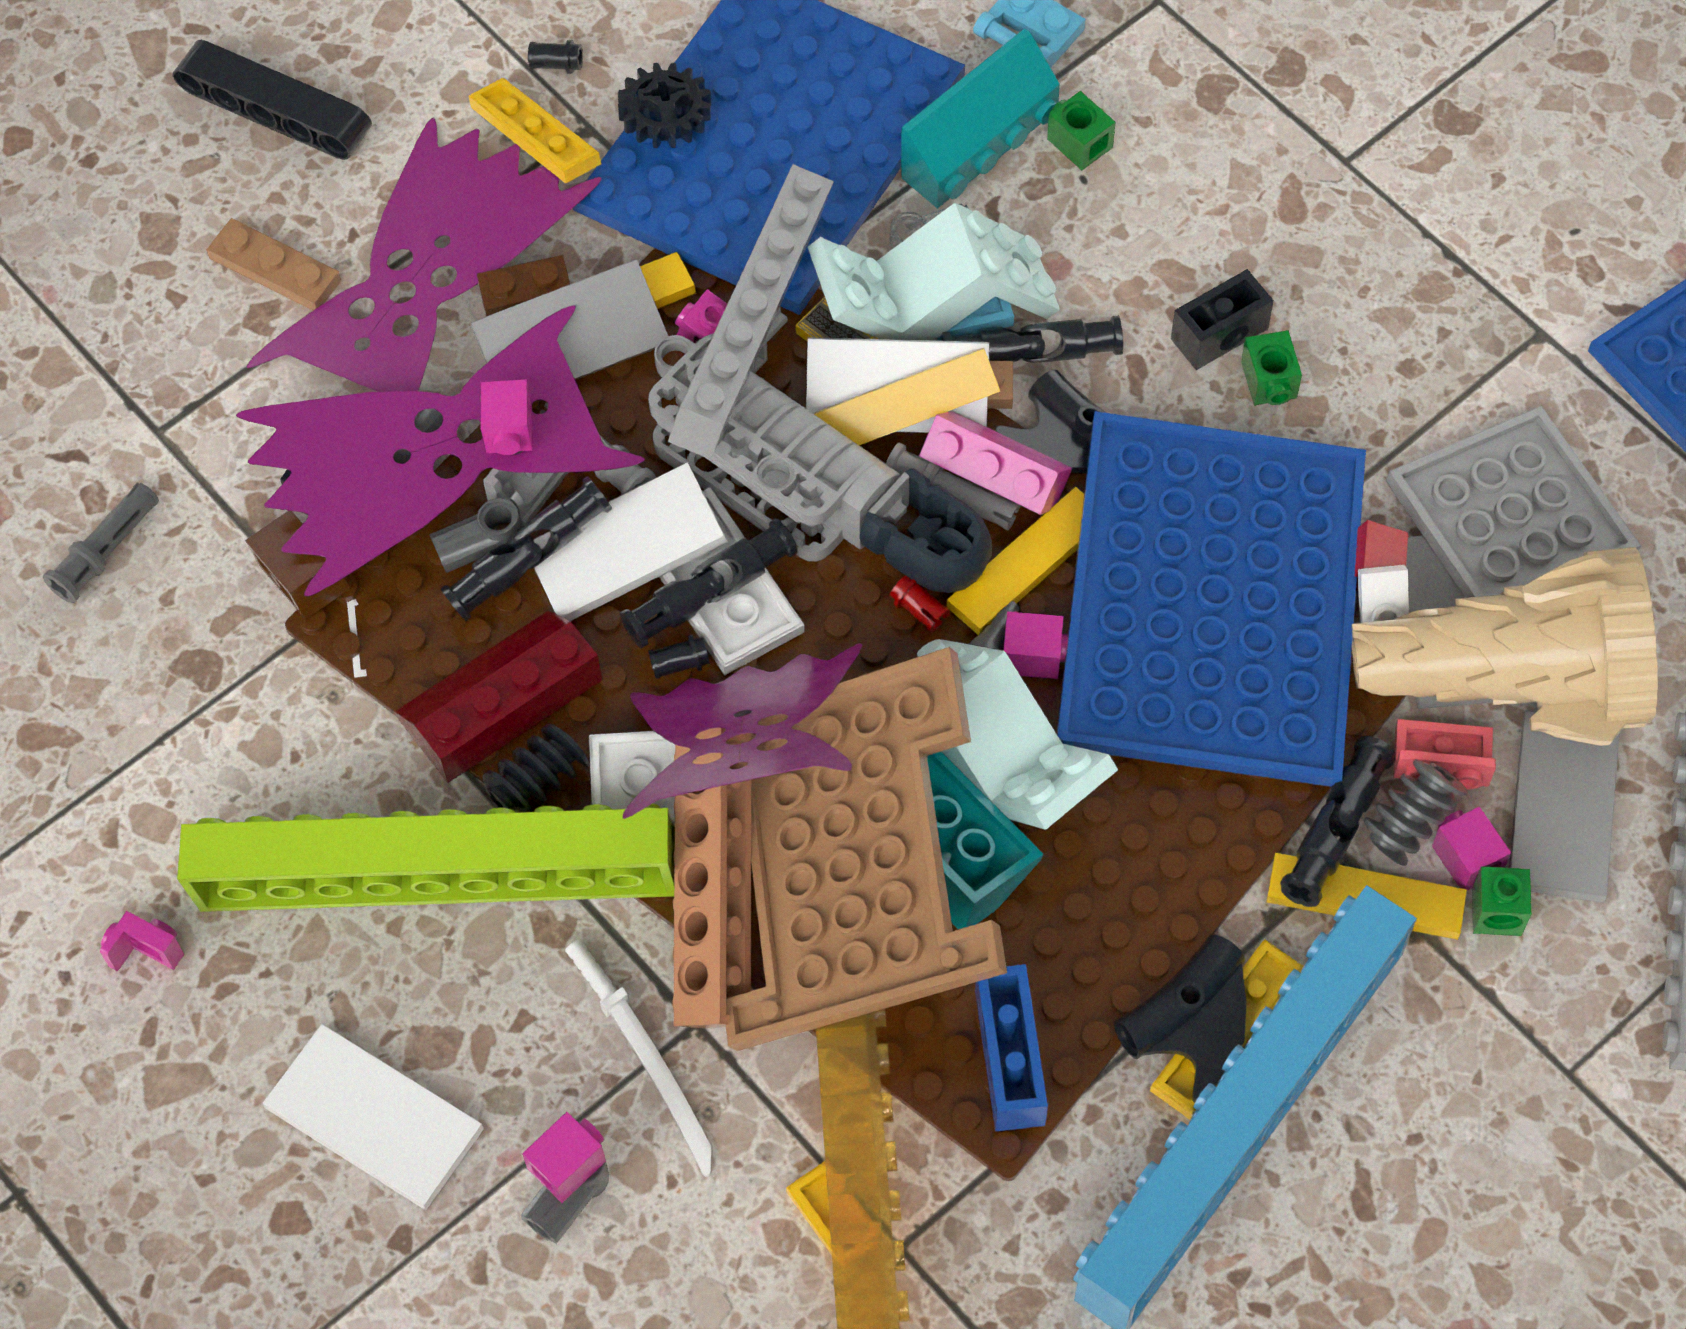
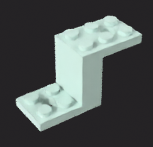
[808,203,1060,341]
[917,639,1118,830]

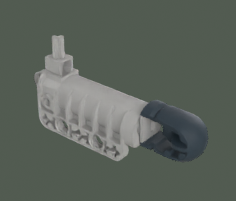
[648,308,992,593]

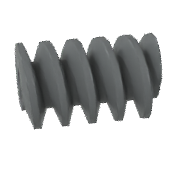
[1364,759,1468,866]

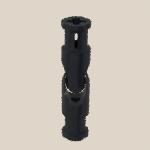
[942,315,1123,363]
[440,476,613,622]
[620,518,798,649]
[1280,736,1395,907]

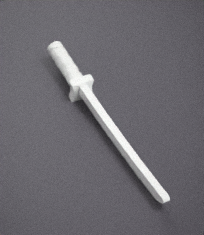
[565,940,712,1177]

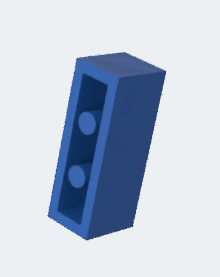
[975,964,1048,1132]

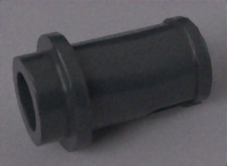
[528,40,583,74]
[648,635,710,679]

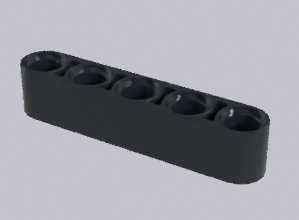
[173,40,372,160]

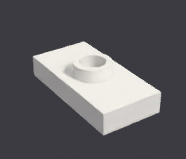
[1358,565,1409,623]

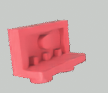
[1393,719,1496,789]

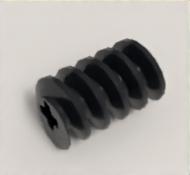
[483,723,590,812]

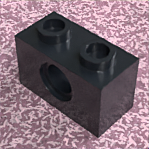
[1171,269,1274,370]

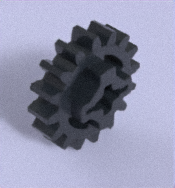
[618,63,711,148]

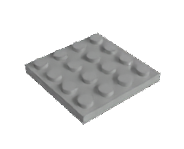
[1386,406,1641,598]

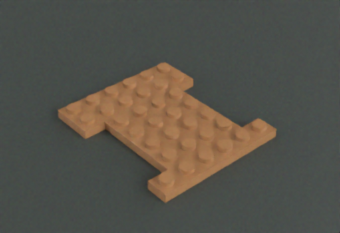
[726,647,1007,1051]

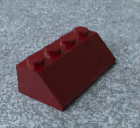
[394,610,602,783]

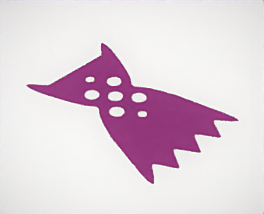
[246,117,601,392]
[236,305,645,596]
[622,643,862,819]

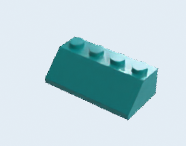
[901,28,1060,209]
[927,752,1044,930]

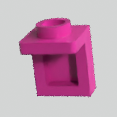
[675,289,727,344]
[100,911,184,971]

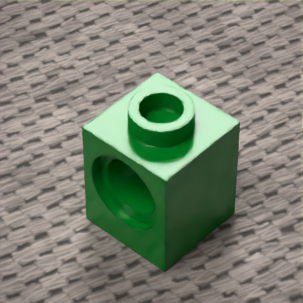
[1047,91,1116,171]
[1241,330,1302,406]
[1472,866,1532,936]

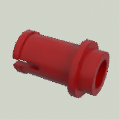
[890,575,950,632]

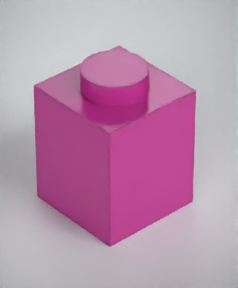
[481,379,533,455]
[1004,611,1068,679]
[1432,806,1511,891]
[522,1112,606,1203]

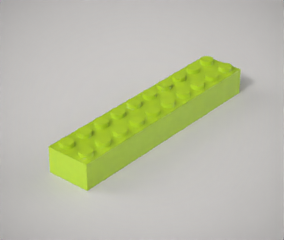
[177,803,675,912]

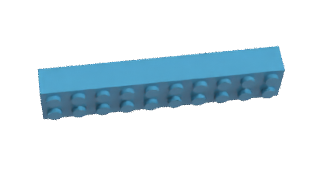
[1073,885,1417,1329]

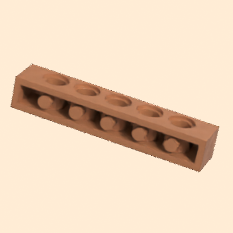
[672,728,751,1028]

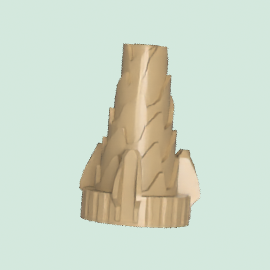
[1351,547,1658,746]

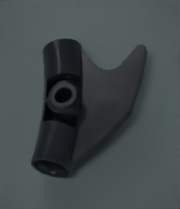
[995,370,1106,474]
[1114,934,1246,1103]

